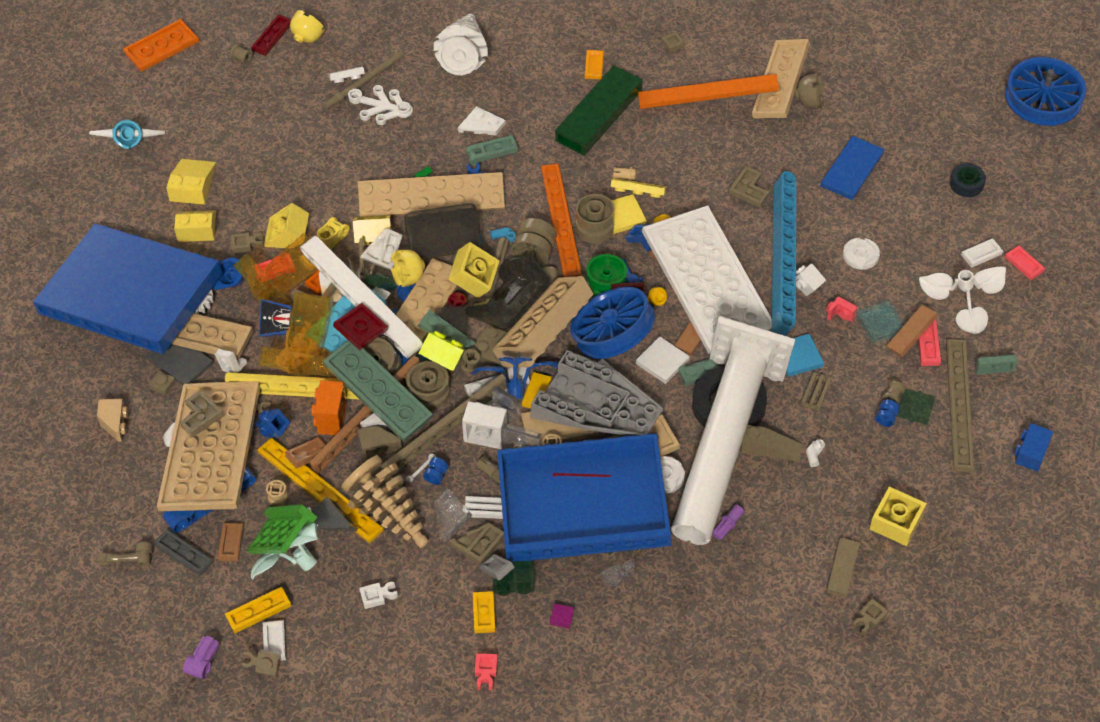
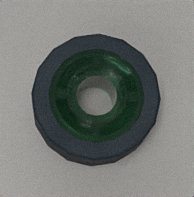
[950,163,986,198]

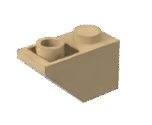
[97,399,128,442]

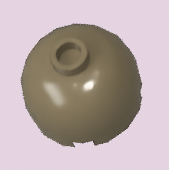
[795,73,824,109]

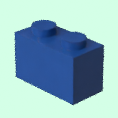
[1014,423,1054,472]

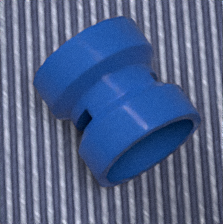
[875,400,900,427]
[423,457,449,485]

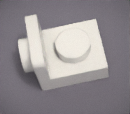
[215,349,247,373]

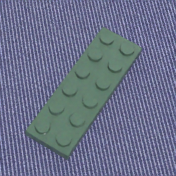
[323,341,433,442]

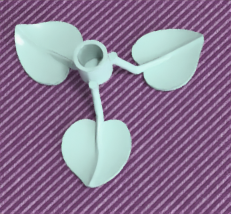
[251,507,318,580]

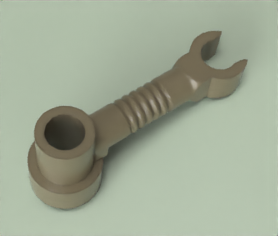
[97,542,153,566]

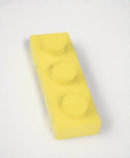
[611,178,667,198]

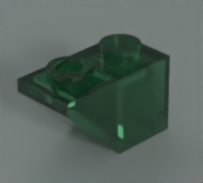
[493,560,534,596]

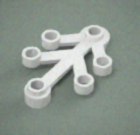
[348,85,413,125]

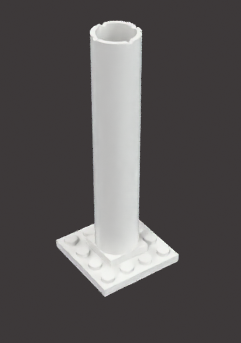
[671,316,795,545]

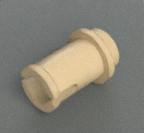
[613,167,636,181]

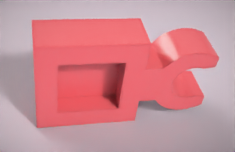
[475,653,498,691]

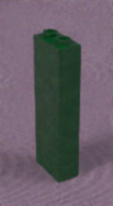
[555,65,643,156]

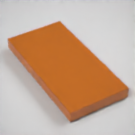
[123,19,199,72]

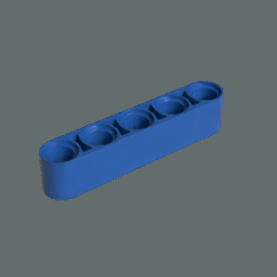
[163,466,256,533]

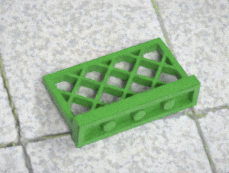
[246,505,317,554]

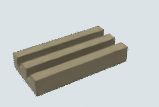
[801,372,832,411]

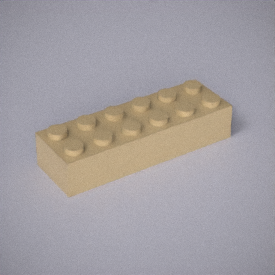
[493,276,593,368]

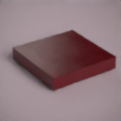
[333,303,388,350]

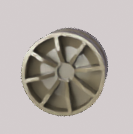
[576,194,615,244]
[511,218,557,267]

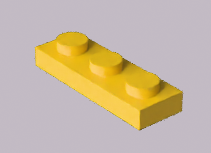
[225,587,291,634]

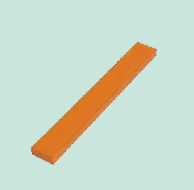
[638,74,779,109]
[541,164,582,277]

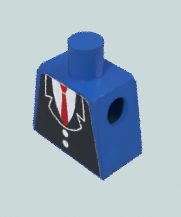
[259,300,303,337]

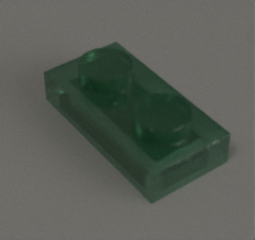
[364,272,397,291]

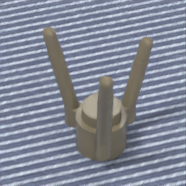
[347,238,376,286]

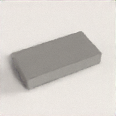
[479,554,514,580]

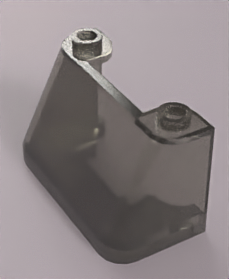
[404,203,484,268]
[462,254,550,329]

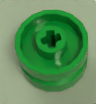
[586,254,627,298]

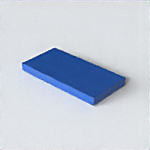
[820,136,885,200]

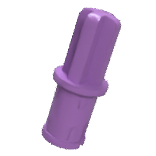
[712,505,744,540]

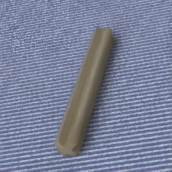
[483,237,510,298]

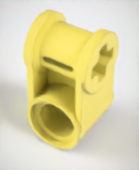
[317,217,350,250]

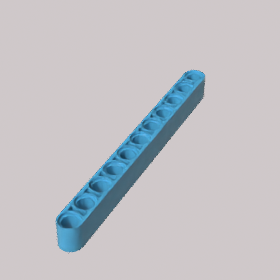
[772,171,796,336]

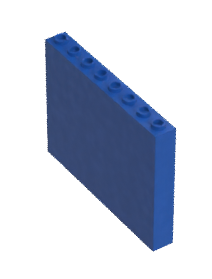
[33,224,222,354]
[497,434,671,563]

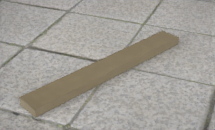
[946,339,974,472]
[380,374,507,471]

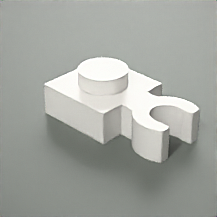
[359,582,398,609]

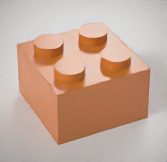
[312,380,347,435]

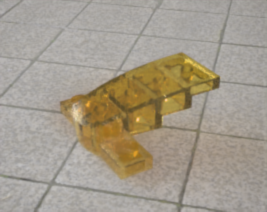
[233,233,318,314]
[259,292,335,378]

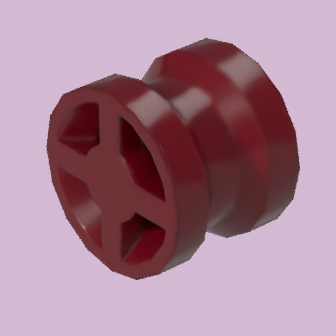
[448,292,467,316]

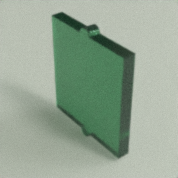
[896,389,935,425]

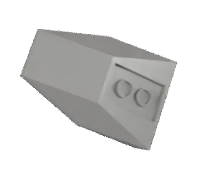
[530,350,663,436]

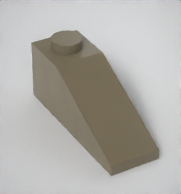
[741,425,802,462]

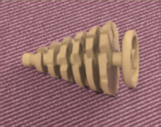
[342,455,429,548]

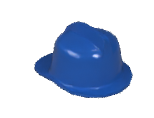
[212,258,247,290]

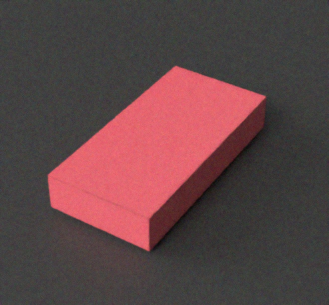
[1005,245,1045,280]

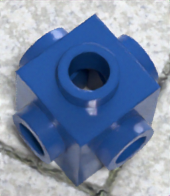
[255,409,291,438]

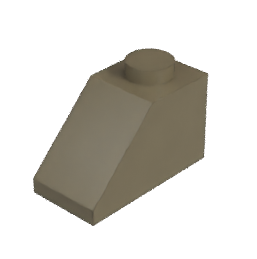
[358,426,402,459]

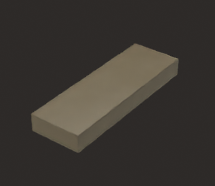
[827,538,860,598]

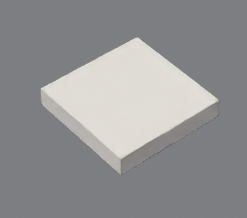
[636,337,690,384]

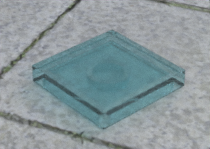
[856,300,905,344]

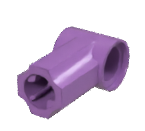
[183,636,220,680]

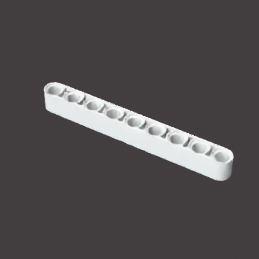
[300,236,423,359]

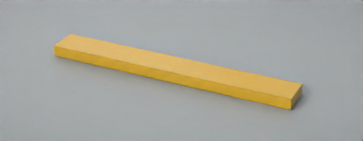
[257,437,384,544]

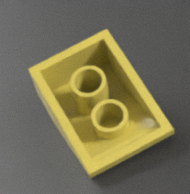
[166,159,217,205]

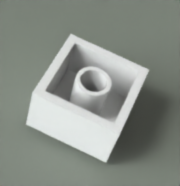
[462,401,508,449]

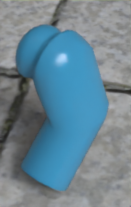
[490,227,516,242]

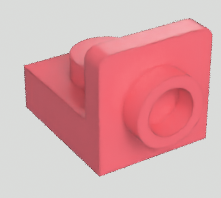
[826,297,858,322]

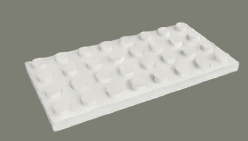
[642,206,772,354]

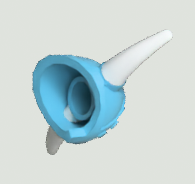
[89,119,165,149]

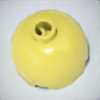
[290,10,325,43]
[391,250,425,287]

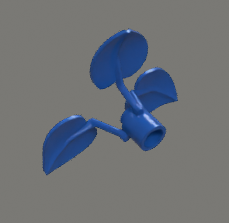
[472,357,558,399]

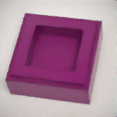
[550,603,574,629]

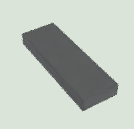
[153,529,213,577]

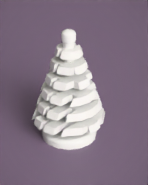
[434,14,488,75]

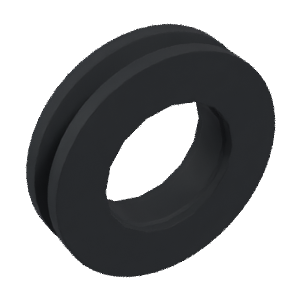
[692,366,767,428]

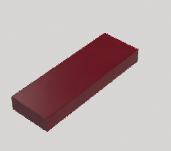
[251,14,291,56]

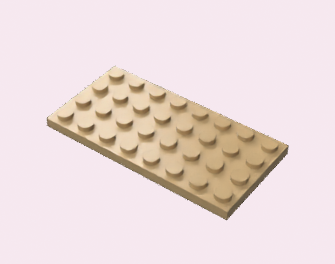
[157,381,260,511]

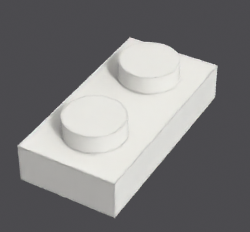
[328,66,365,83]

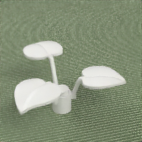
[919,267,1006,334]

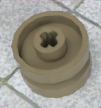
[363,337,402,376]
[406,361,450,411]

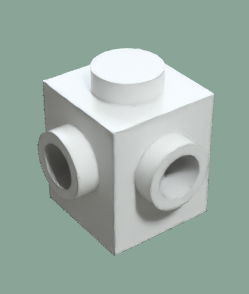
[796,263,826,296]

